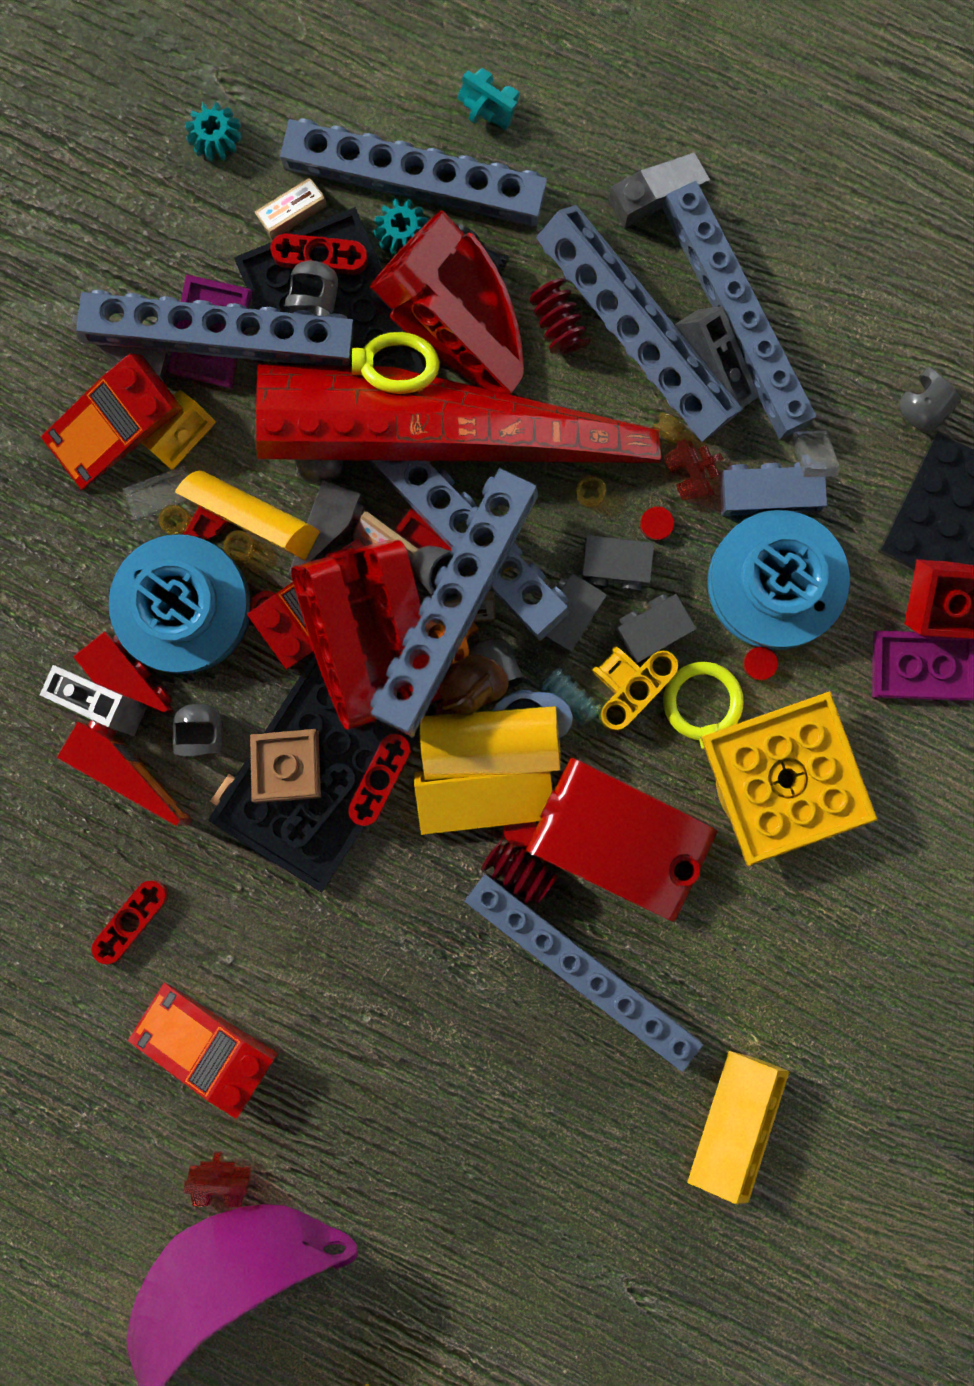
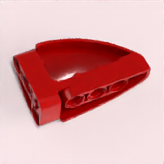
[370,210,524,394]

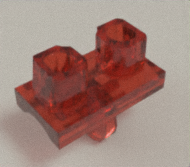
[664,438,724,501]
[184,1151,251,1208]

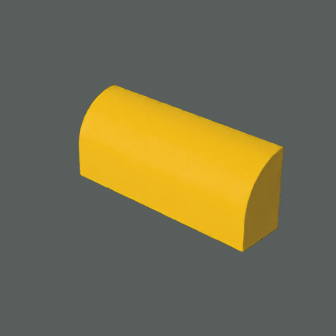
[175,470,321,561]
[420,706,561,780]
[414,771,552,835]
[687,1051,790,1204]

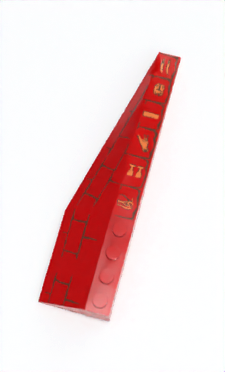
[256,365,661,463]

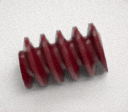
[530,278,591,354]
[481,834,558,905]

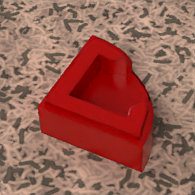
[183,507,230,540]

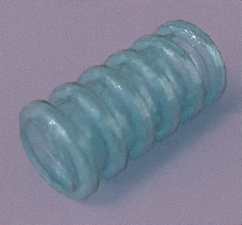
[541,667,602,727]

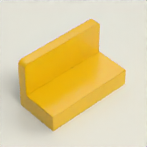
[141,390,216,470]

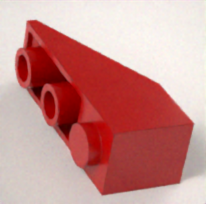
[73,631,174,714]

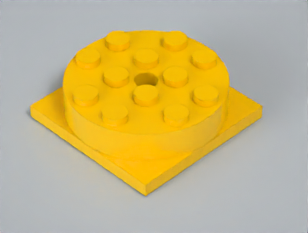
[700,691,877,866]

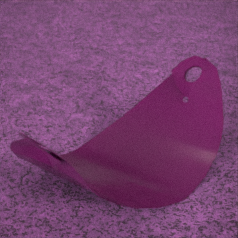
[126,1204,359,1386]

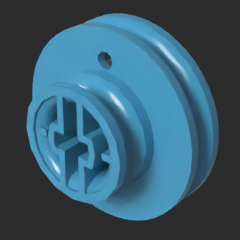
[707,510,850,650]
[109,534,251,674]

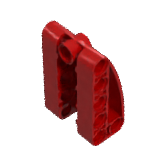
[291,540,441,730]
[525,758,718,923]

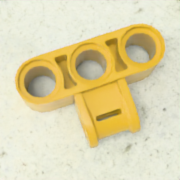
[592,646,678,731]

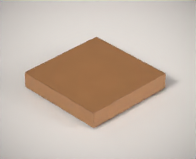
[250,729,321,803]

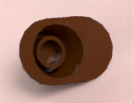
[440,655,509,715]

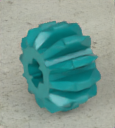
[185,102,242,162]
[374,199,429,256]

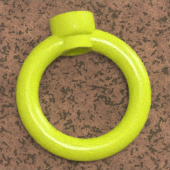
[352,332,440,394]
[663,662,744,750]

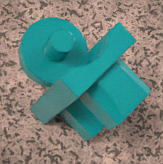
[457,68,520,130]

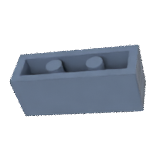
[719,461,827,516]

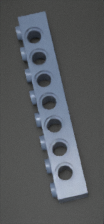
[280,118,547,227]
[662,180,817,439]
[536,205,743,442]
[76,290,354,366]
[367,460,569,641]
[370,468,538,737]
[464,873,703,1072]

